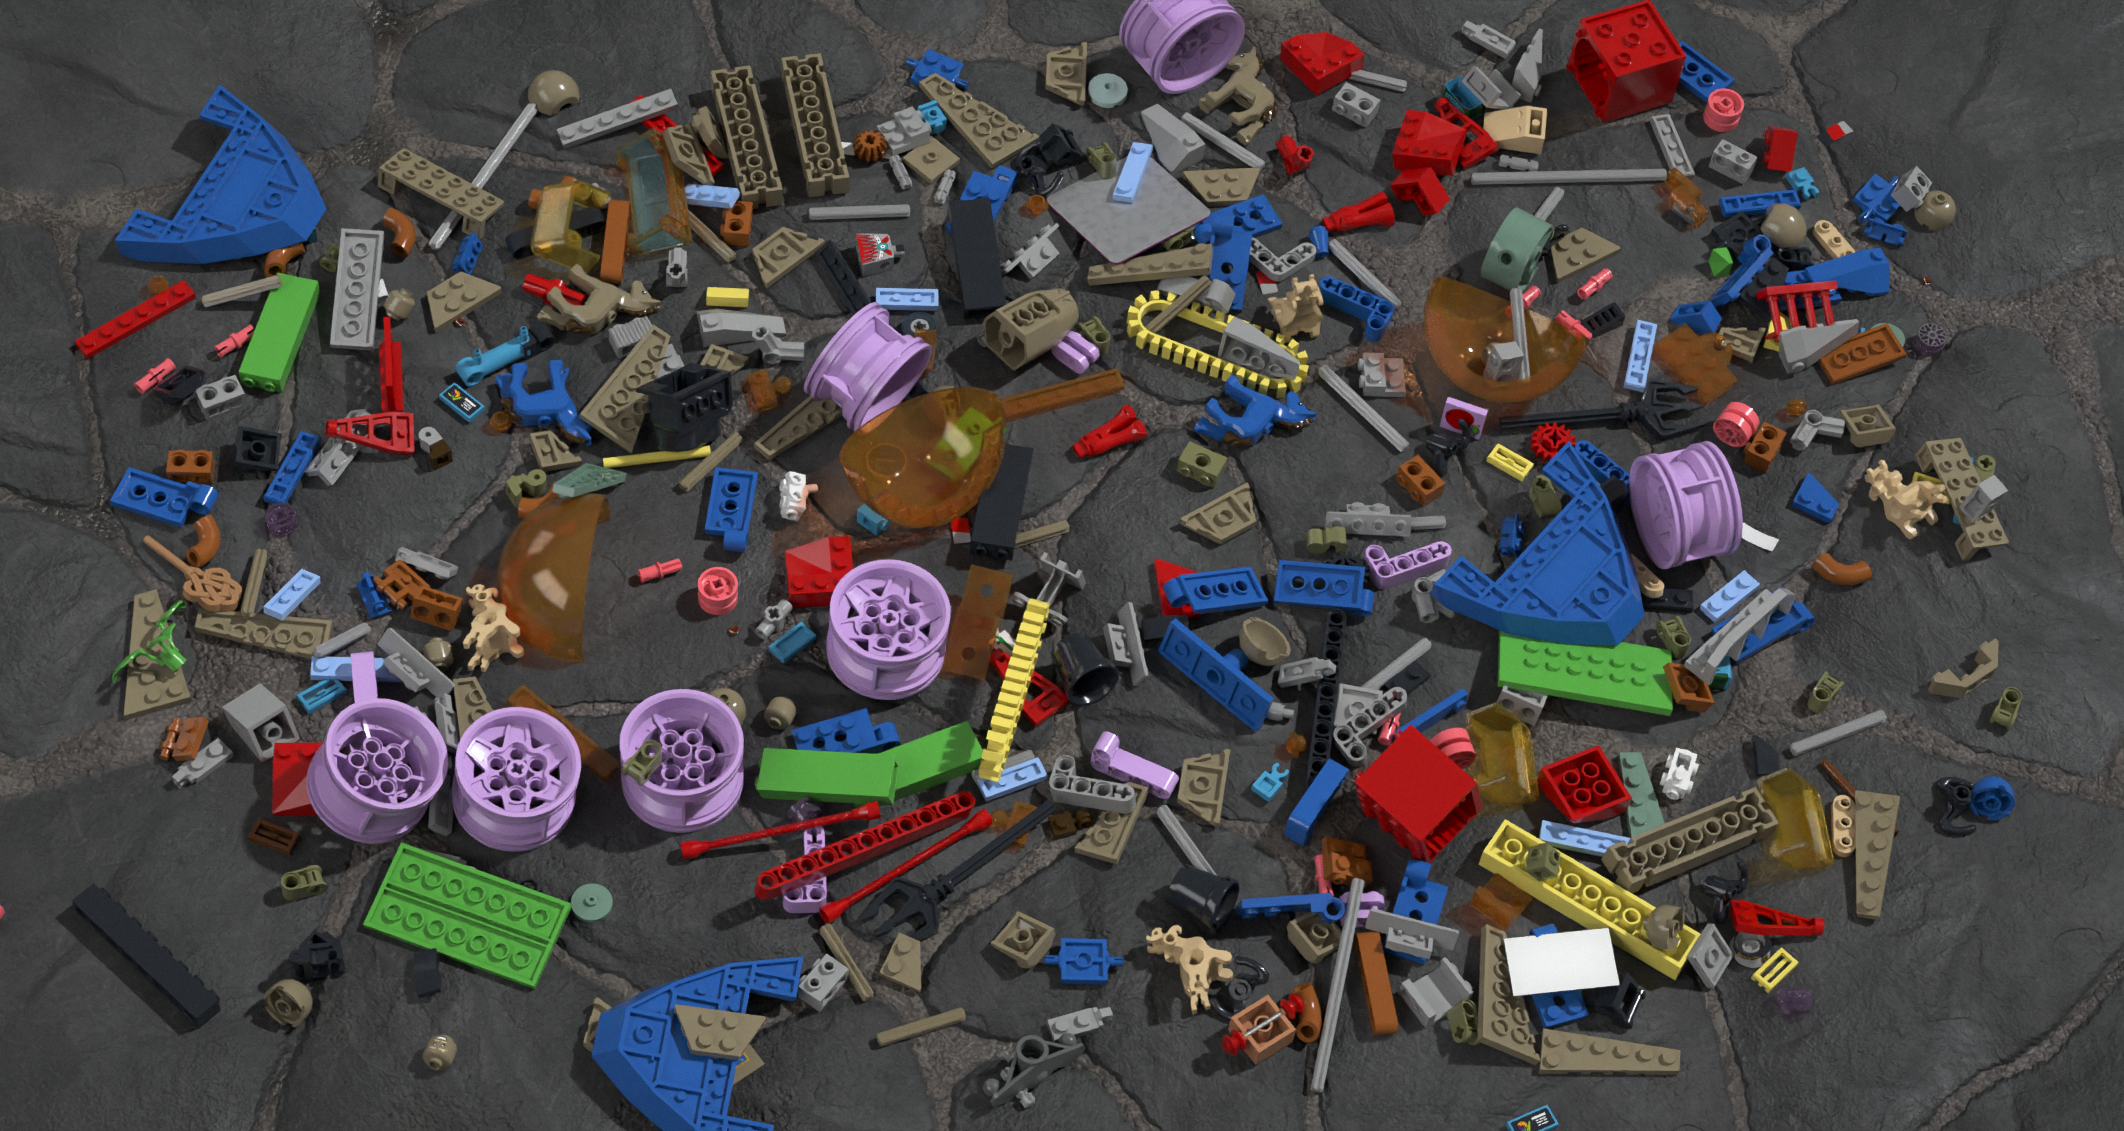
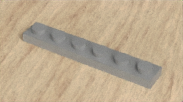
[557,89,679,149]

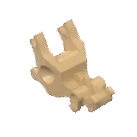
[1267,274,1323,343]
[1865,460,1948,539]
[463,584,524,672]
[1146,925,1233,1015]

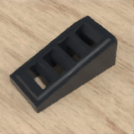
[1580,302,1625,339]

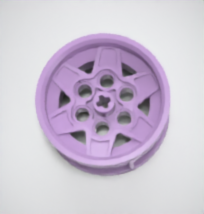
[1119,0,1245,94]
[804,302,932,436]
[1629,441,1743,569]
[826,559,951,700]
[620,689,744,833]
[306,698,448,844]
[451,707,581,852]

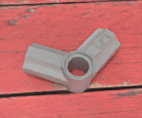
[666,248,688,287]
[752,325,804,364]
[1790,410,1845,451]
[1412,569,1447,623]

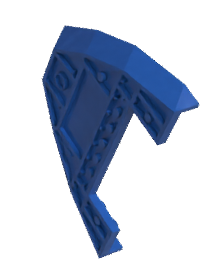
[115,84,327,264]
[1430,441,1645,646]
[591,956,803,1131]

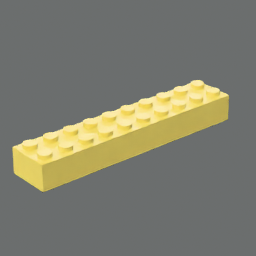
[1479,819,1701,980]

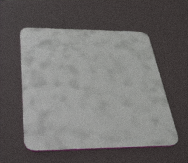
[1047,156,1210,264]

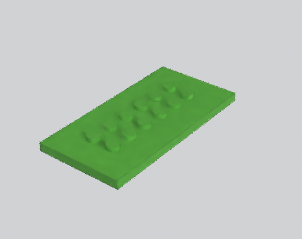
[1497,630,1672,716]
[363,842,572,989]

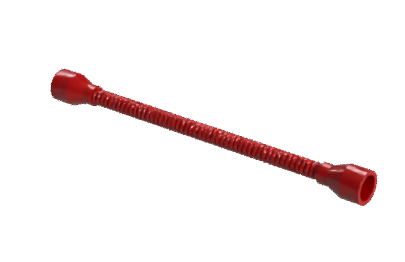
[681,801,881,860]
[819,809,993,924]

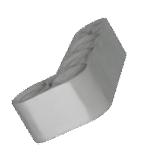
[1157,277,1236,313]
[1334,687,1407,767]
[1049,755,1136,814]

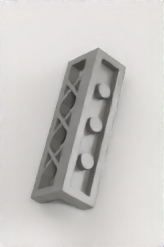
[304,409,378,486]

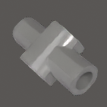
[755,599,792,639]

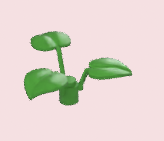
[112,601,187,683]

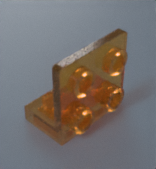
[1470,873,1532,931]

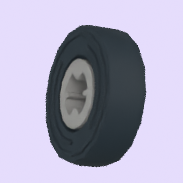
[901,312,938,345]

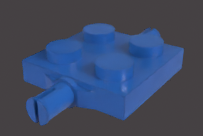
[905,49,969,90]
[1852,174,1900,223]
[1045,938,1123,985]

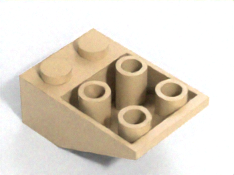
[1483,106,1547,154]

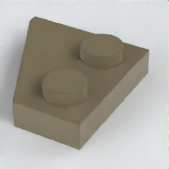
[700,344,749,380]
[879,933,921,993]

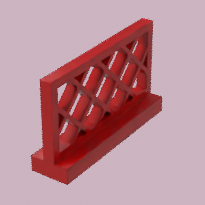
[379,317,404,413]

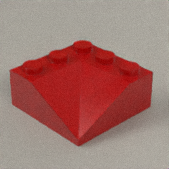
[1280,32,1365,95]
[1392,110,1467,176]
[784,536,853,608]
[272,743,345,816]
[1537,745,1632,823]

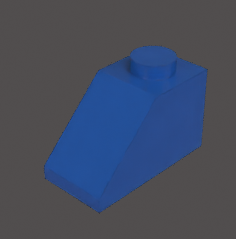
[1670,301,1722,335]

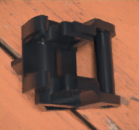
[1034,123,1088,171]
[289,929,346,982]
[1586,972,1646,1029]

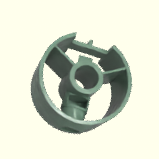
[1481,207,1554,292]

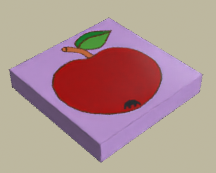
[1439,397,1488,440]

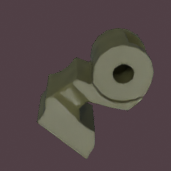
[505,469,547,508]
[1306,526,1346,555]

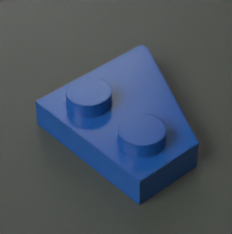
[1791,473,1839,524]

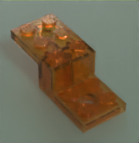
[942,564,1014,680]

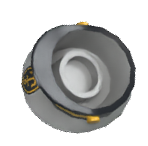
[1730,932,1772,968]

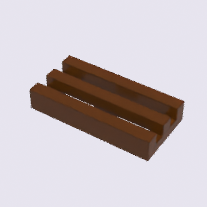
[248,818,301,856]

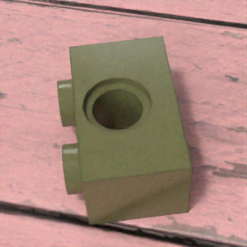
[1177,441,1227,488]

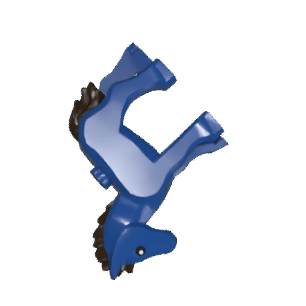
[495,360,594,446]
[1193,375,1317,447]

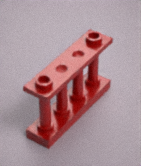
[1756,281,1838,342]

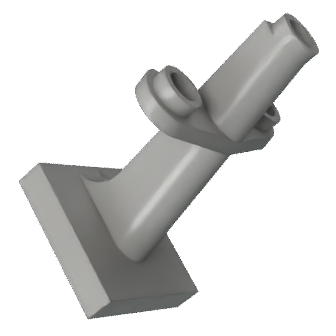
[1012,552,1086,634]

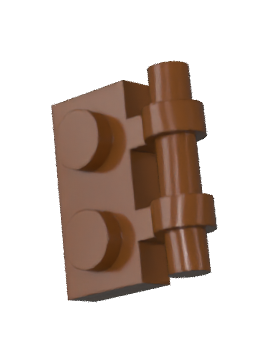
[372,559,430,611]
[160,717,209,761]

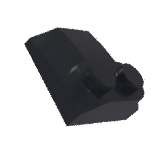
[152,365,205,405]
[233,426,282,473]

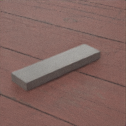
[1650,114,1695,182]

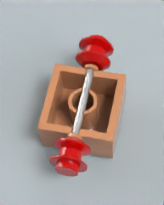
[1222,994,1304,1065]

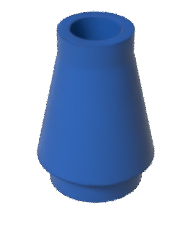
[1308,226,1329,258]

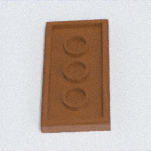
[1818,323,1907,385]

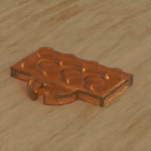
[1653,323,1738,406]

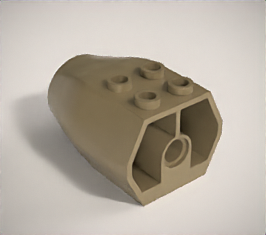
[983,288,1079,371]

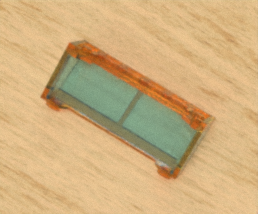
[616,128,693,256]

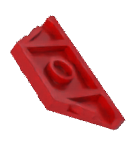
[1154,559,1203,622]

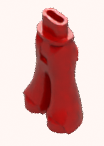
[1322,191,1395,232]
[1072,404,1148,459]

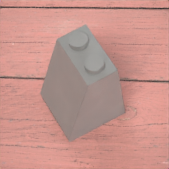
[222,683,300,763]

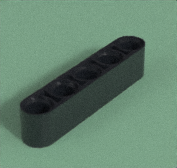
[505,206,606,259]

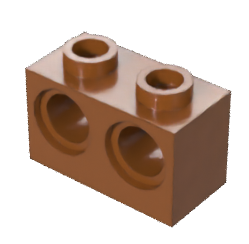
[720,201,753,247]
[1743,422,1787,473]
[166,450,215,485]
[1396,455,1445,507]
[410,585,463,631]

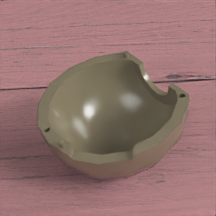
[528,70,580,116]
[1761,203,1806,248]
[1239,617,1291,666]

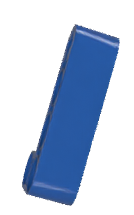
[1319,276,1394,342]
[1574,440,1631,506]
[1284,759,1350,847]

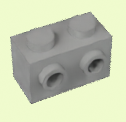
[798,954,849,1012]

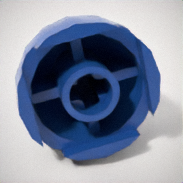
[1970,776,2015,820]

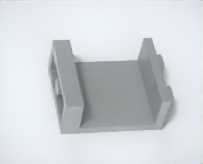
[1462,66,1521,110]
[1399,957,1473,1028]

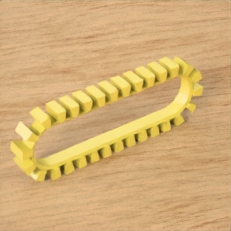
[1127,290,1309,399]
[978,598,1050,783]

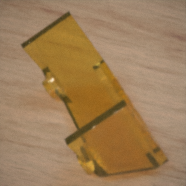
[530,180,611,274]

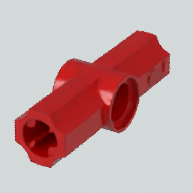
[522,274,587,307]

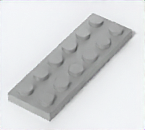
[330,228,384,350]

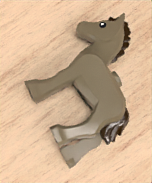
[1199,47,1278,146]
[537,264,661,335]

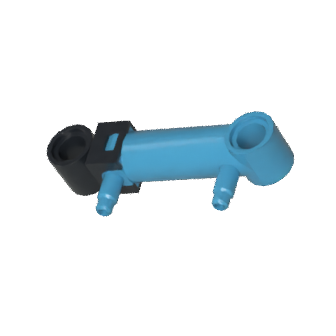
[455,322,556,387]

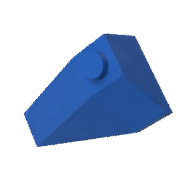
[1804,248,1889,296]

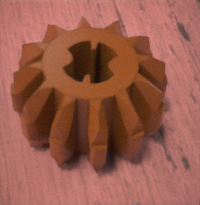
[853,129,887,163]

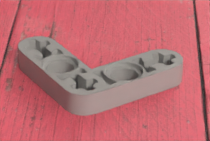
[1249,237,1317,282]

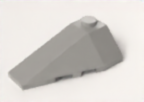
[1512,28,1543,103]
[1141,104,1205,175]
[697,309,786,347]
[1217,317,1301,380]
[1779,319,1859,374]

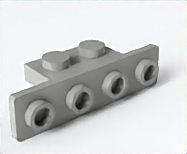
[1000,223,1059,279]
[1325,502,1412,536]
[1103,602,1148,686]
[378,628,455,697]
[1365,908,1459,959]

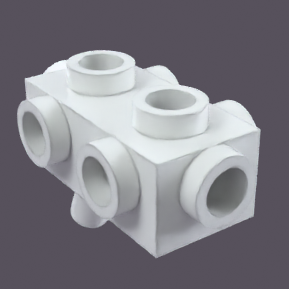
[779,471,818,521]
[1660,748,1699,800]

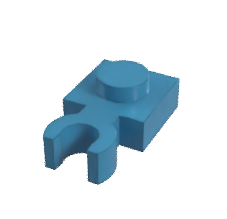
[1786,167,1819,201]
[1251,763,1289,802]

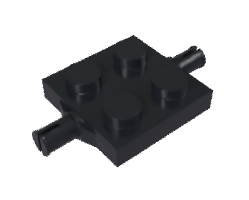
[1711,211,1765,260]

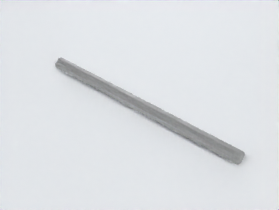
[428,103,538,250]
[1471,169,1667,185]
[1311,878,1364,1093]

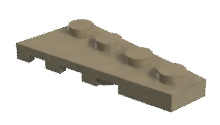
[1074,781,1149,864]

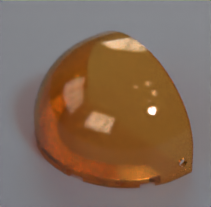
[1424,275,1590,403]
[839,387,1006,528]
[497,493,610,662]

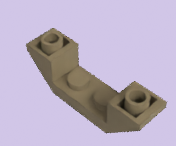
[1928,638,1999,698]

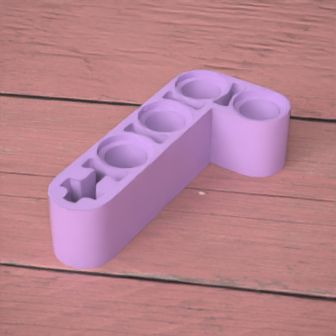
[1364,541,1452,589]
[350,651,378,703]
[1090,732,1179,799]
[783,825,827,913]

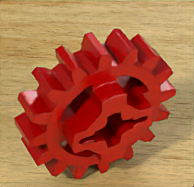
[1530,422,1576,463]

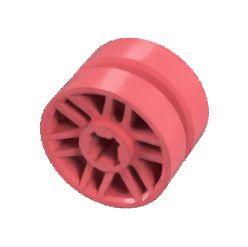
[1703,89,1744,132]
[1713,402,1759,448]
[698,567,738,615]
[1430,728,1476,769]

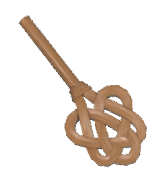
[143,535,242,612]

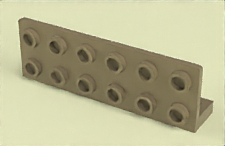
[378,148,504,240]
[1915,438,2009,561]

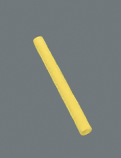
[603,446,711,468]

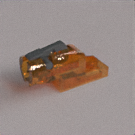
[1665,167,1709,228]

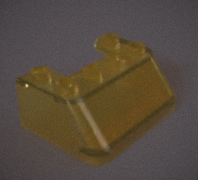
[1465,702,1539,804]
[1757,767,1834,869]

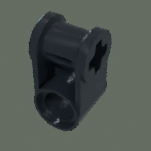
[1775,247,1814,272]

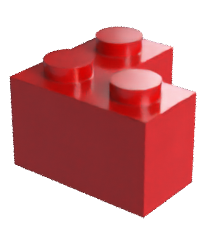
[1763,126,1798,172]
[1390,167,1450,215]

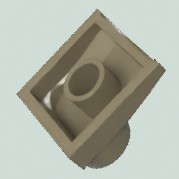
[691,106,729,160]
[1840,404,1896,447]
[991,911,1056,968]
[1287,912,1342,963]

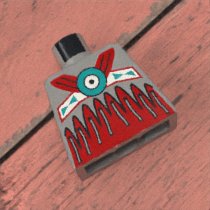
[855,233,905,277]

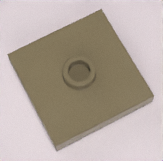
[903,136,960,185]

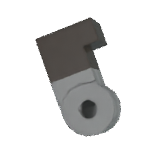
[419,427,453,471]

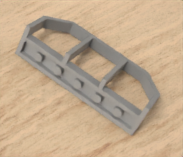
[1684,588,1796,685]

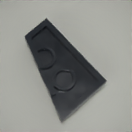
[1737,257,1789,322]

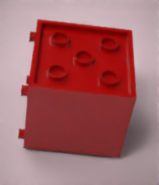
[1566,0,1686,123]
[1354,724,1483,863]

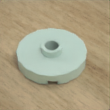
[1088,73,1128,108]

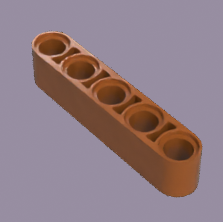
[600,199,631,285]
[1354,931,1398,1036]

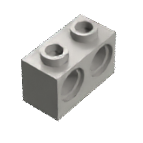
[1332,82,1380,127]
[1709,139,1757,185]
[1891,166,1932,212]
[1483,341,1524,389]
[195,375,247,421]
[1959,475,2008,523]
[1494,685,1548,726]

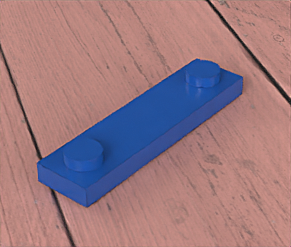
[1718,189,1801,218]
[264,431,321,508]
[1393,688,1468,742]

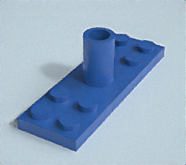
[1158,618,1274,732]

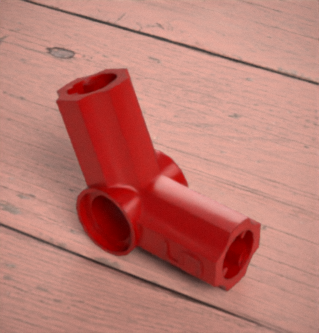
[1276,135,1314,175]

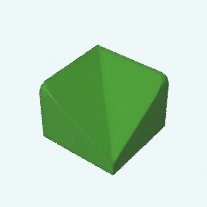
[1709,247,1733,277]

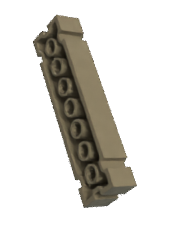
[781,53,849,197]
[711,65,783,209]
[1601,787,1779,893]

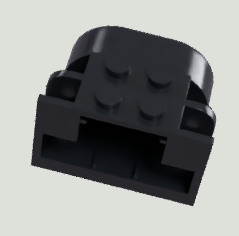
[636,363,733,452]

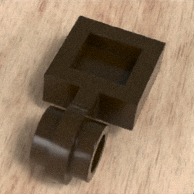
[1048,810,1093,840]

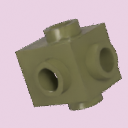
[1526,843,1561,882]

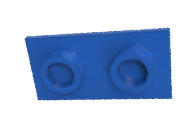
[1863,218,1908,246]
[452,232,483,275]
[1499,512,1525,559]
[356,572,392,619]

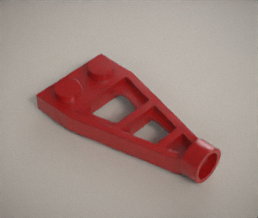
[1435,97,1499,170]
[325,411,414,455]
[988,648,1069,727]
[1729,900,1824,936]

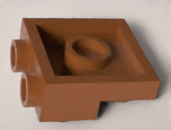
[1663,662,1714,713]
[1322,836,1372,889]

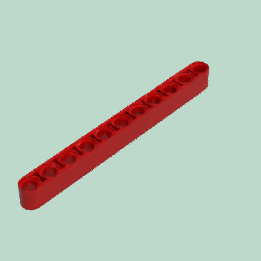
[754,791,975,901]

